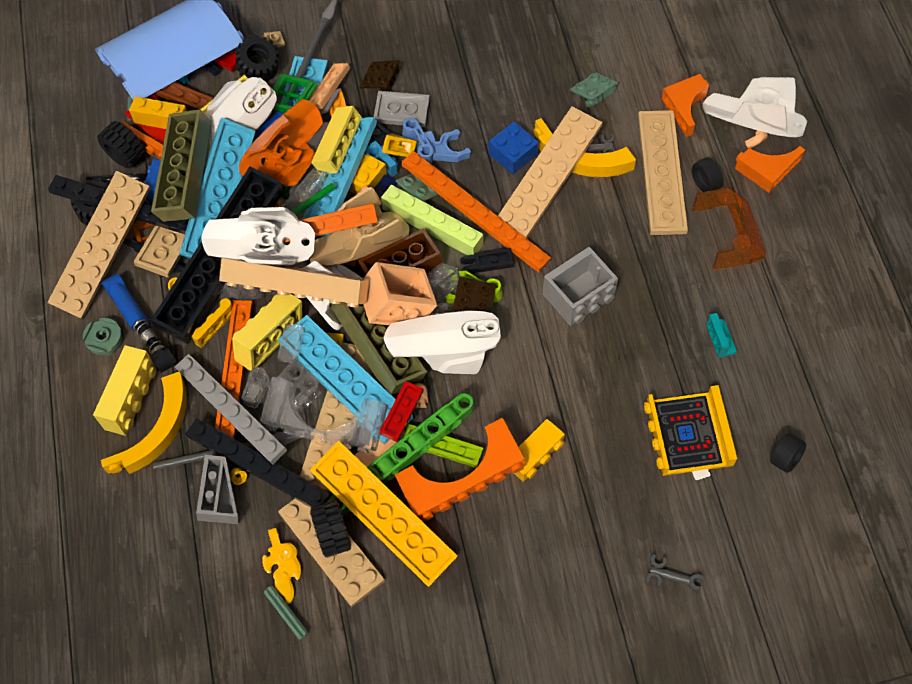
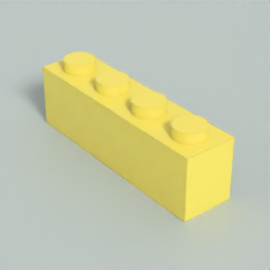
[311,106,362,174]

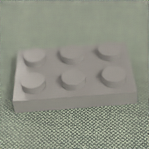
[374,91,430,127]

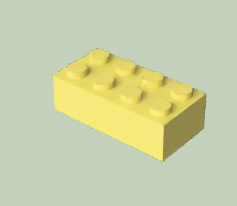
[232,293,302,372]
[93,345,156,436]

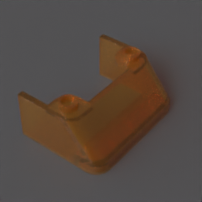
[692,188,766,271]

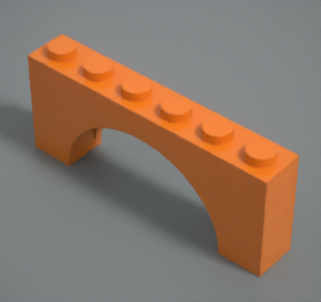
[395,418,527,521]

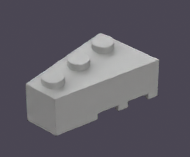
[196,455,238,524]

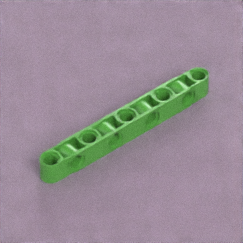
[328,394,474,516]

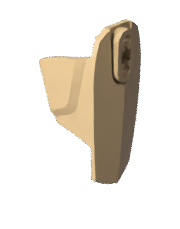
[309,187,409,268]

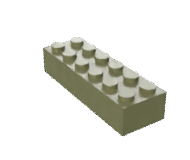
[151,110,212,222]
[329,302,427,396]

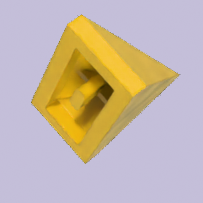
[382,133,417,157]

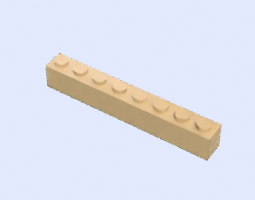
[219,258,369,307]

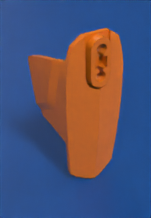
[239,99,323,186]

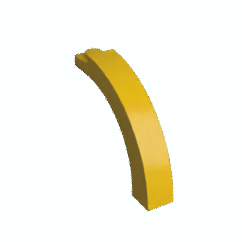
[534,118,636,177]
[101,371,187,474]

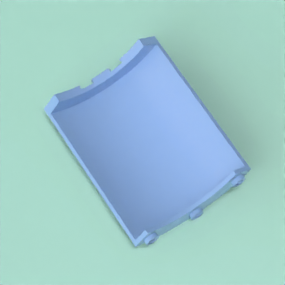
[95,0,244,100]

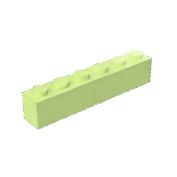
[381,185,483,255]

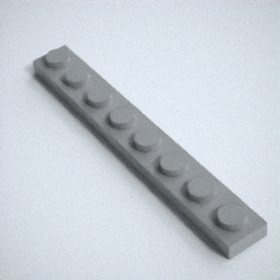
[175,354,287,464]

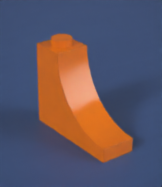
[661,74,709,137]
[735,146,806,193]

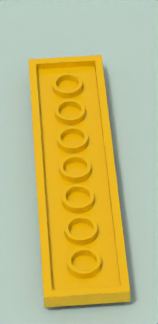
[310,441,457,587]

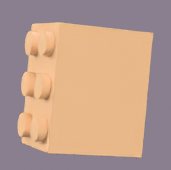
[363,262,437,325]

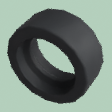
[692,157,723,194]

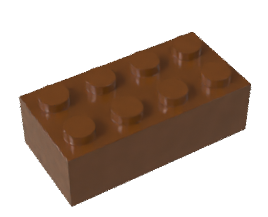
[358,228,443,277]

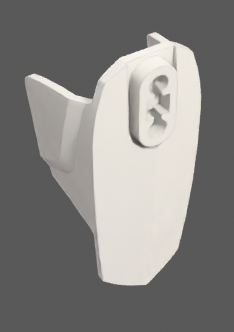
[204,77,277,167]
[702,77,807,137]
[202,207,315,265]
[384,311,501,374]

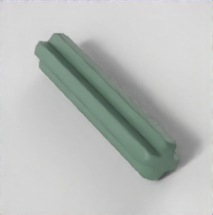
[264,586,308,640]

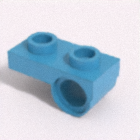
[365,141,398,177]

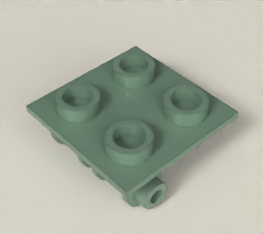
[570,73,618,107]
[396,173,439,203]

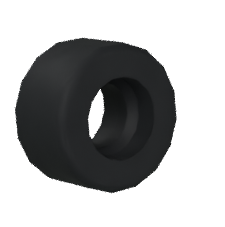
[770,433,807,473]

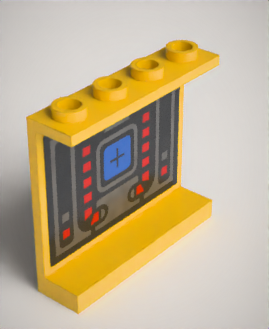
[644,385,737,476]

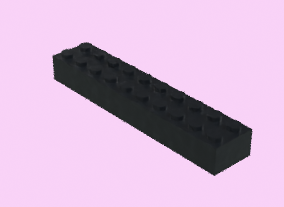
[151,166,284,344]

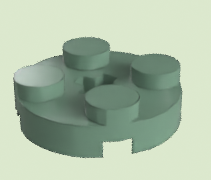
[83,318,123,355]

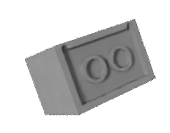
[543,247,618,326]

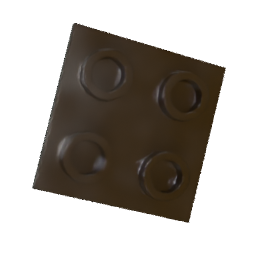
[359,60,400,92]
[452,276,496,313]

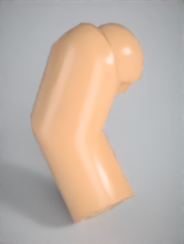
[745,130,767,148]

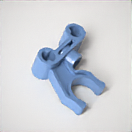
[402,118,471,164]

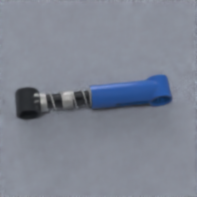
[101,273,177,374]

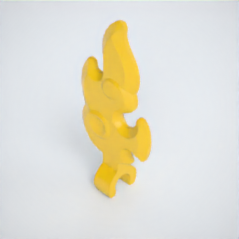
[262,528,301,604]

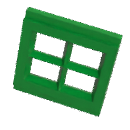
[272,74,318,113]

